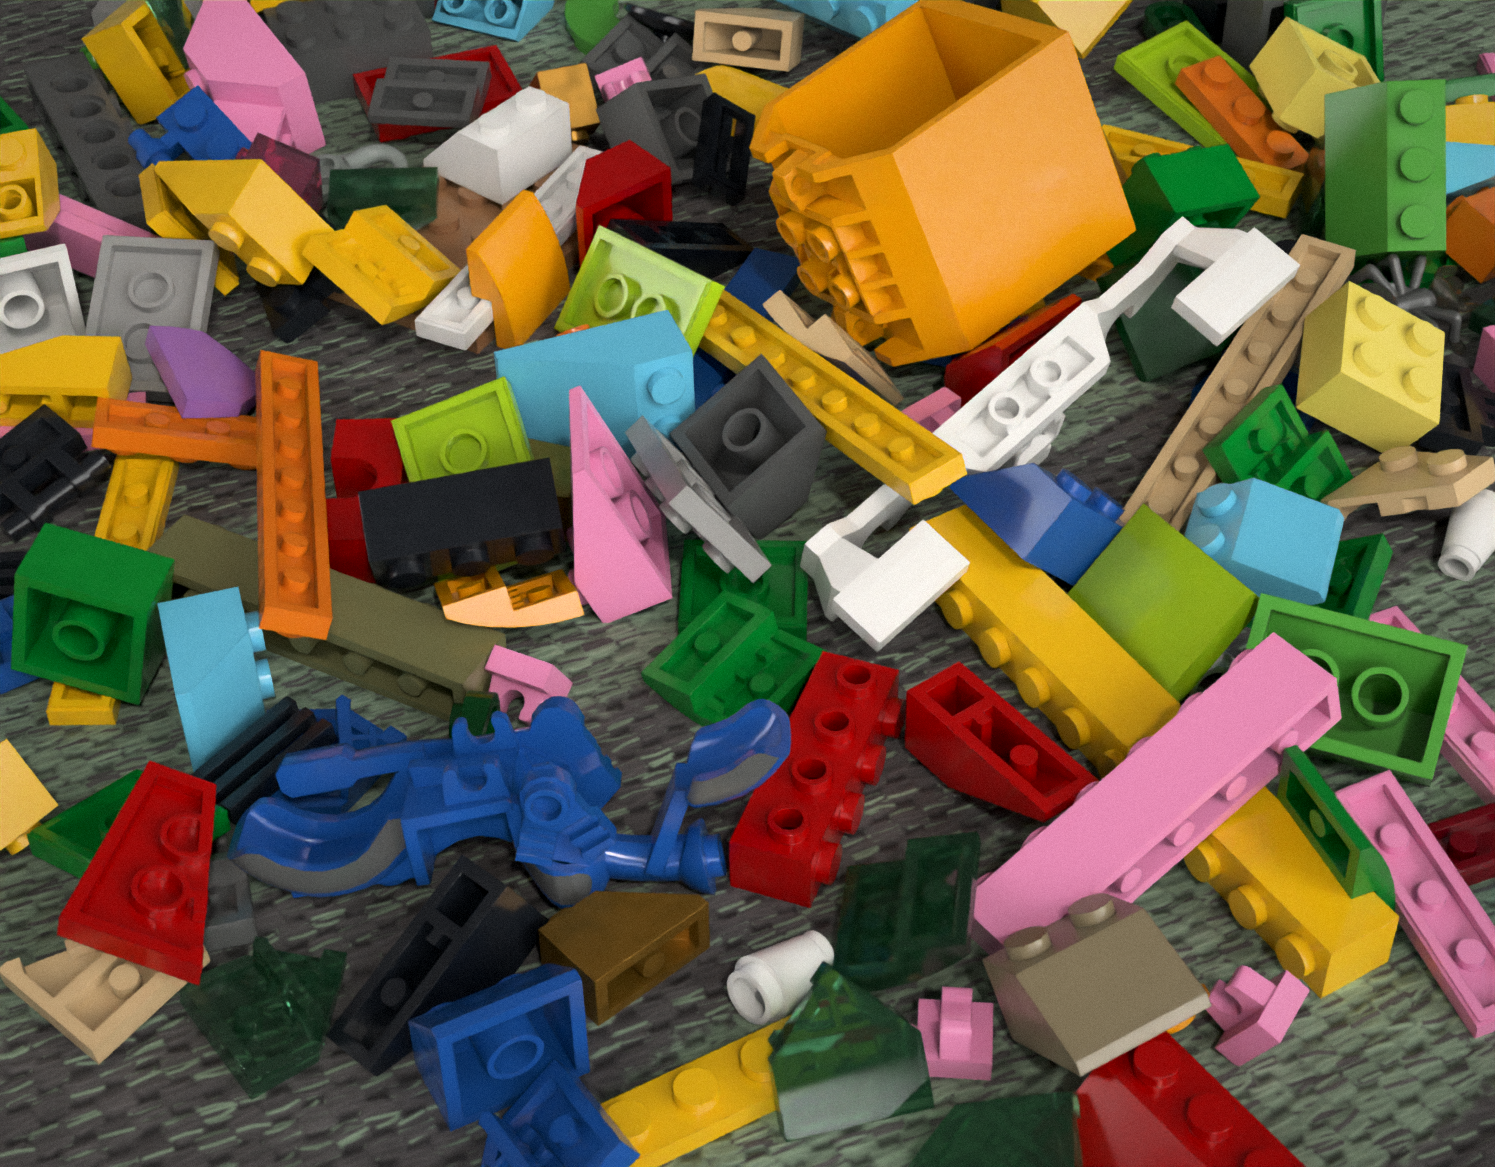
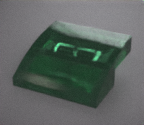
[831,831,981,996]

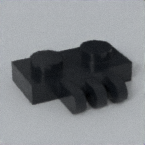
[1416,361,1495,456]

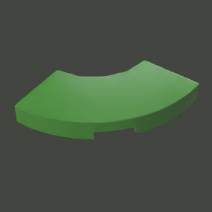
[565,0,620,55]

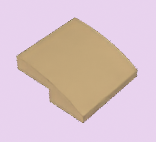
[762,290,904,406]

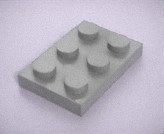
[84,235,220,402]
[625,415,772,583]

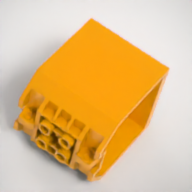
[749,0,1137,367]

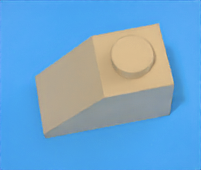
[692,8,805,72]

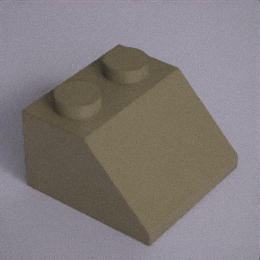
[982,893,1212,1076]

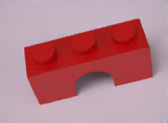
[326,418,409,584]

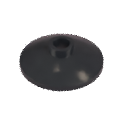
[624,2,695,43]

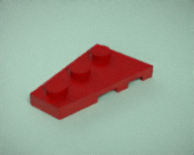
[57,760,217,986]

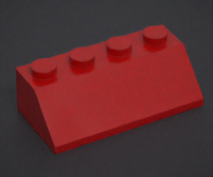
[1033,1031,1306,1167]

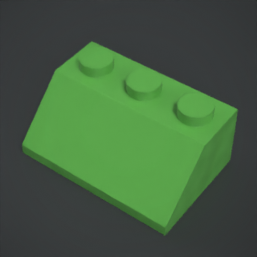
[1324,79,1446,261]
[1246,593,1468,787]

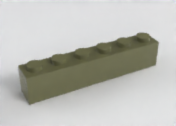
[147,514,507,721]

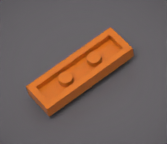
[1175,55,1314,174]
[91,397,257,470]

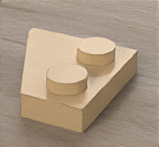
[1321,446,1495,521]
[0,939,211,1064]

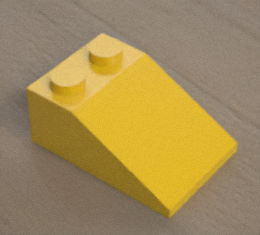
[154,159,334,287]

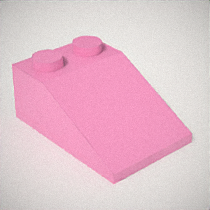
[566,386,673,623]

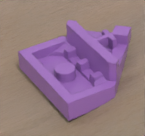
[145,326,256,419]

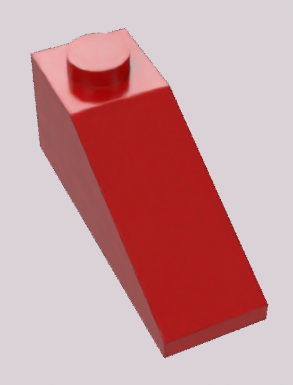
[905,661,1099,822]

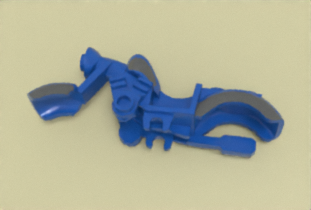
[227,696,791,909]

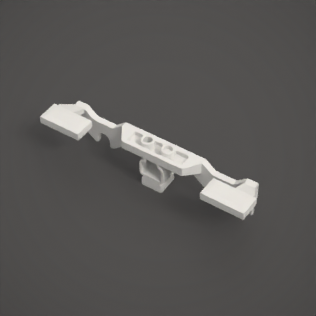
[800,216,1300,652]

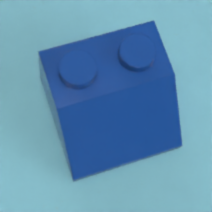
[949,463,1126,586]
[408,963,590,1132]

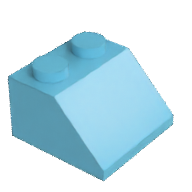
[1184,478,1344,619]
[157,587,275,773]

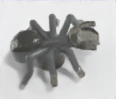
[1342,254,1480,355]

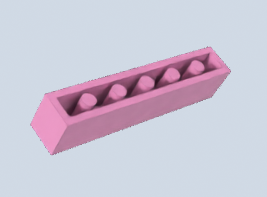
[958,632,1342,955]

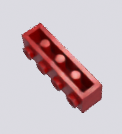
[729,651,906,908]

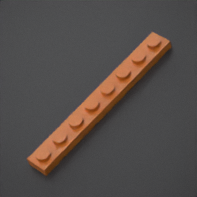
[255,350,333,640]

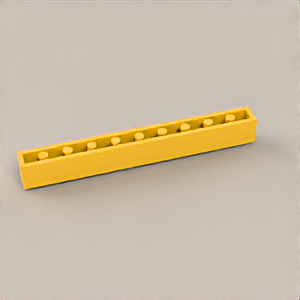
[909,504,1400,998]

